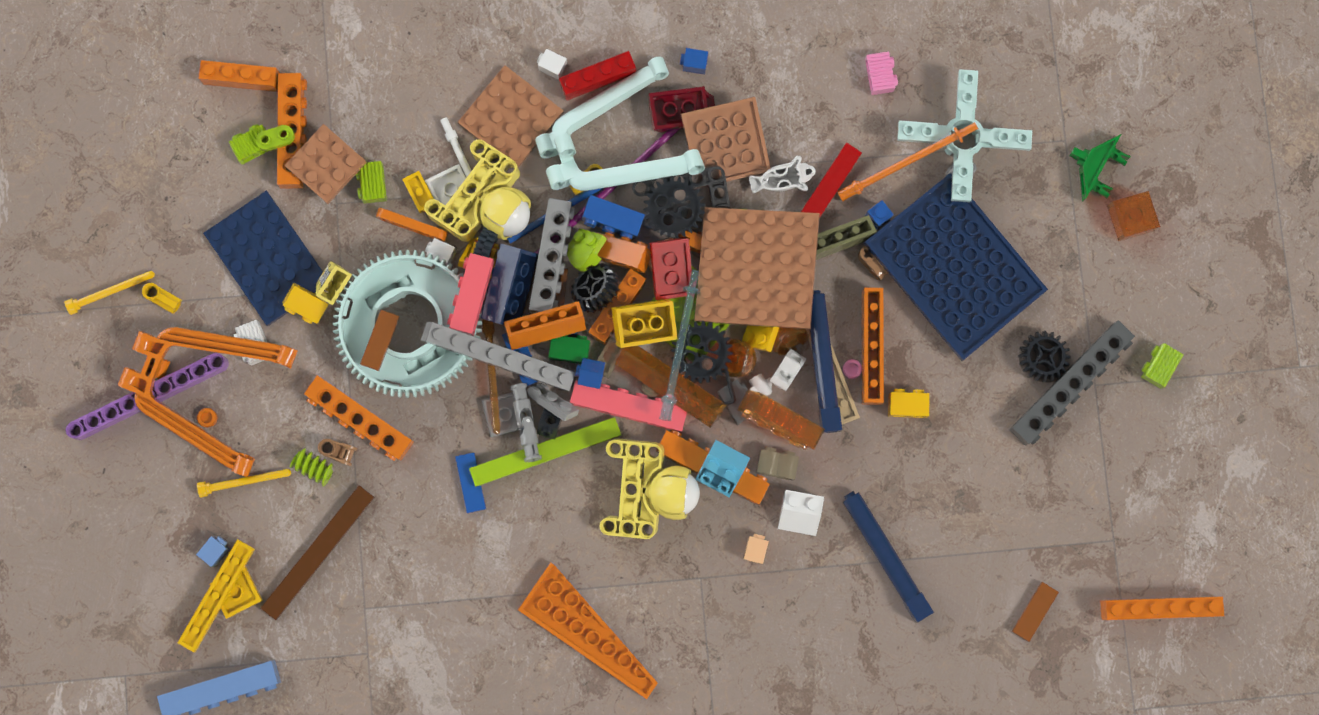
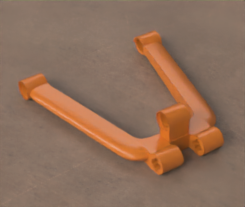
[118,327,298,477]

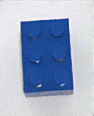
[581,195,645,240]

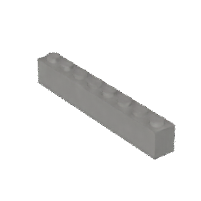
[421,322,575,391]

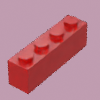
[559,51,636,101]

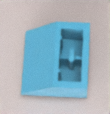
[695,440,750,498]

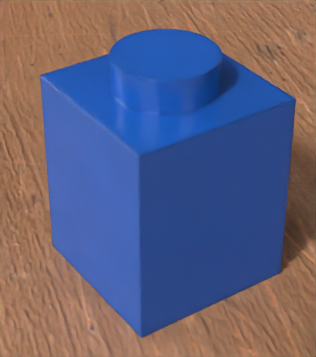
[680,48,708,75]
[865,200,894,230]
[575,358,605,389]

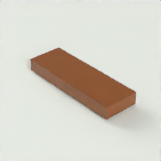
[360,310,400,371]
[1011,582,1059,642]

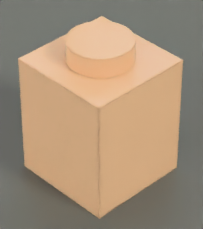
[743,534,769,564]

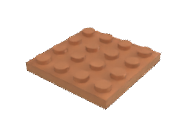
[458,65,564,168]
[681,97,771,188]

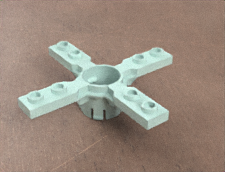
[897,69,1032,202]

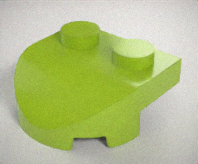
[567,228,607,272]

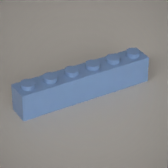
[157,660,281,715]

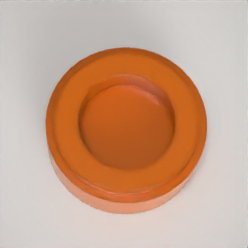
[197,408,218,428]

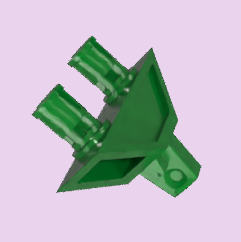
[1069,134,1131,202]

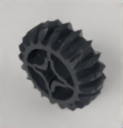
[570,263,620,313]
[1018,331,1071,383]

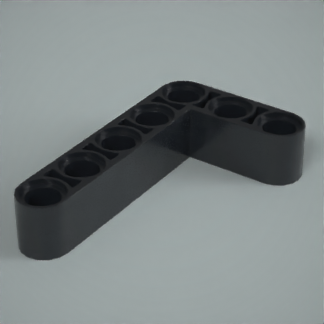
[632,165,731,209]

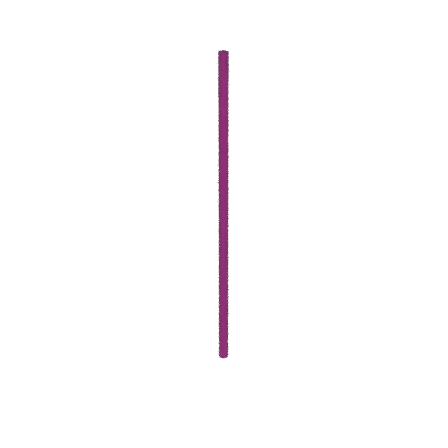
[483,128,681,304]

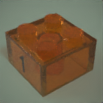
[1107,191,1161,241]

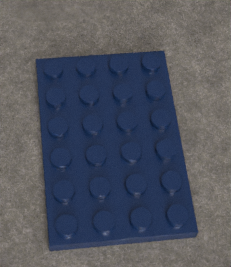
[203,190,323,326]

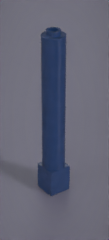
[810,290,842,434]
[843,491,934,623]

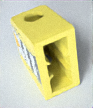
[316,261,352,305]

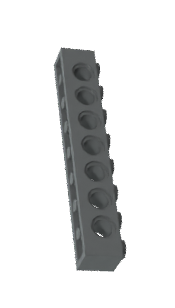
[1009,320,1135,446]

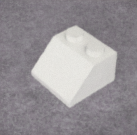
[778,490,824,536]

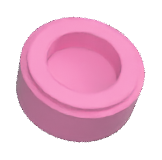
[842,359,862,379]

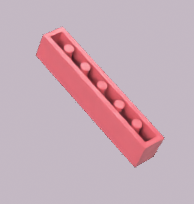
[570,380,688,433]

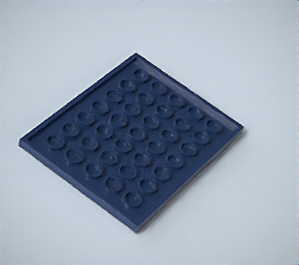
[864,172,1048,361]

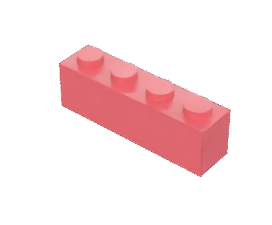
[447,253,494,336]

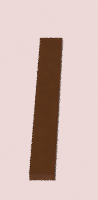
[260,485,375,620]

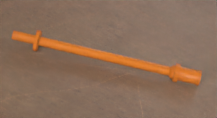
[837,122,978,202]

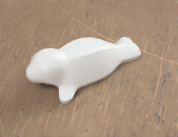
[749,156,816,193]

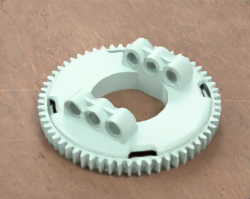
[333,250,482,398]

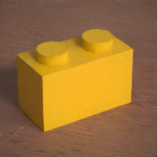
[282,283,329,324]
[888,389,930,418]

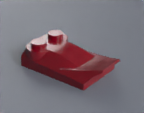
[648,86,715,132]

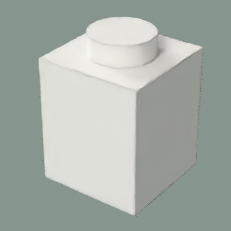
[537,49,567,80]
[425,238,457,266]

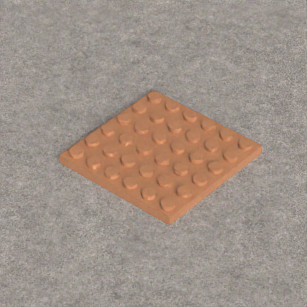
[694,207,820,329]

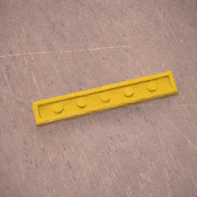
[177,539,255,653]

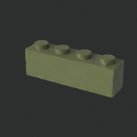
[816,215,877,260]

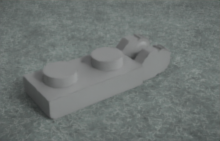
[528,383,579,421]

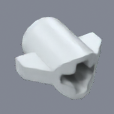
[748,373,772,400]

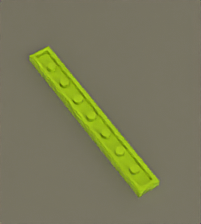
[469,417,621,487]

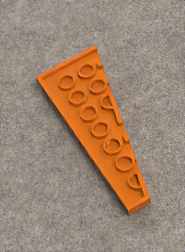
[518,562,658,699]

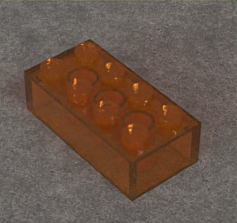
[737,390,825,450]

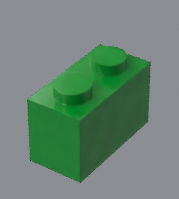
[549,335,591,364]

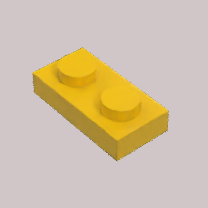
[402,171,433,213]

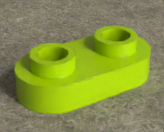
[256,125,295,151]

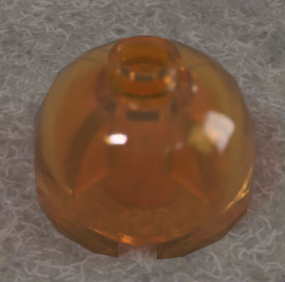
[773,327,809,355]
[724,339,757,378]

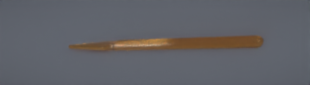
[482,297,501,434]

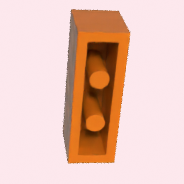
[597,232,651,274]

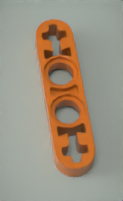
[376,208,448,242]

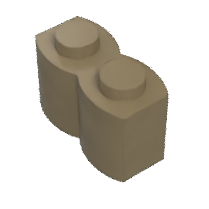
[756,447,799,481]

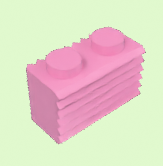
[865,51,898,95]

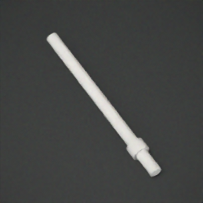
[440,118,476,193]

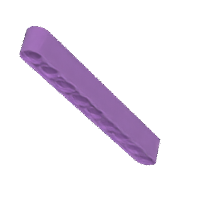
[66,353,229,440]

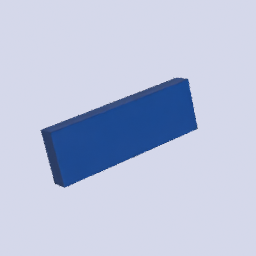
[455,453,486,513]

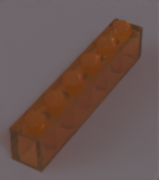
[615,346,727,428]

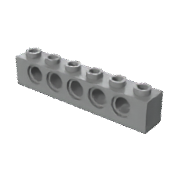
[529,198,575,314]

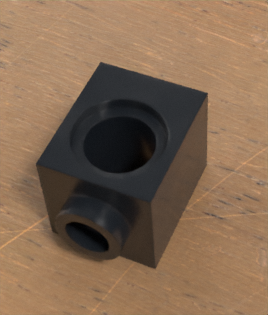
[537,408,562,439]

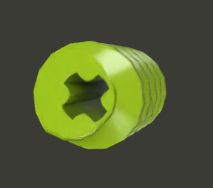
[290,448,333,487]

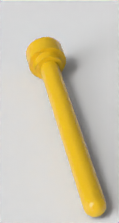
[64,271,155,315]
[197,469,291,498]

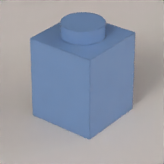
[196,536,230,567]

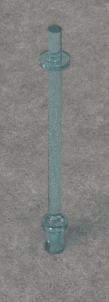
[659,270,700,421]

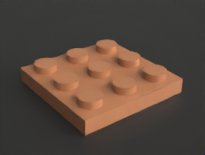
[285,124,367,204]

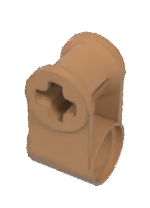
[858,246,888,281]
[318,439,358,466]

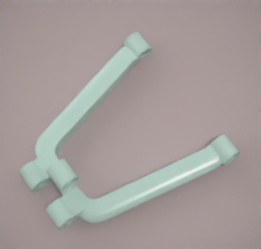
[535,57,705,191]

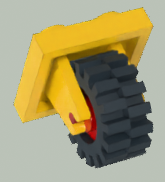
[458,227,499,279]

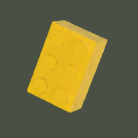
[611,299,677,348]

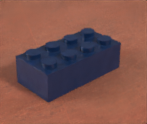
[481,244,539,325]

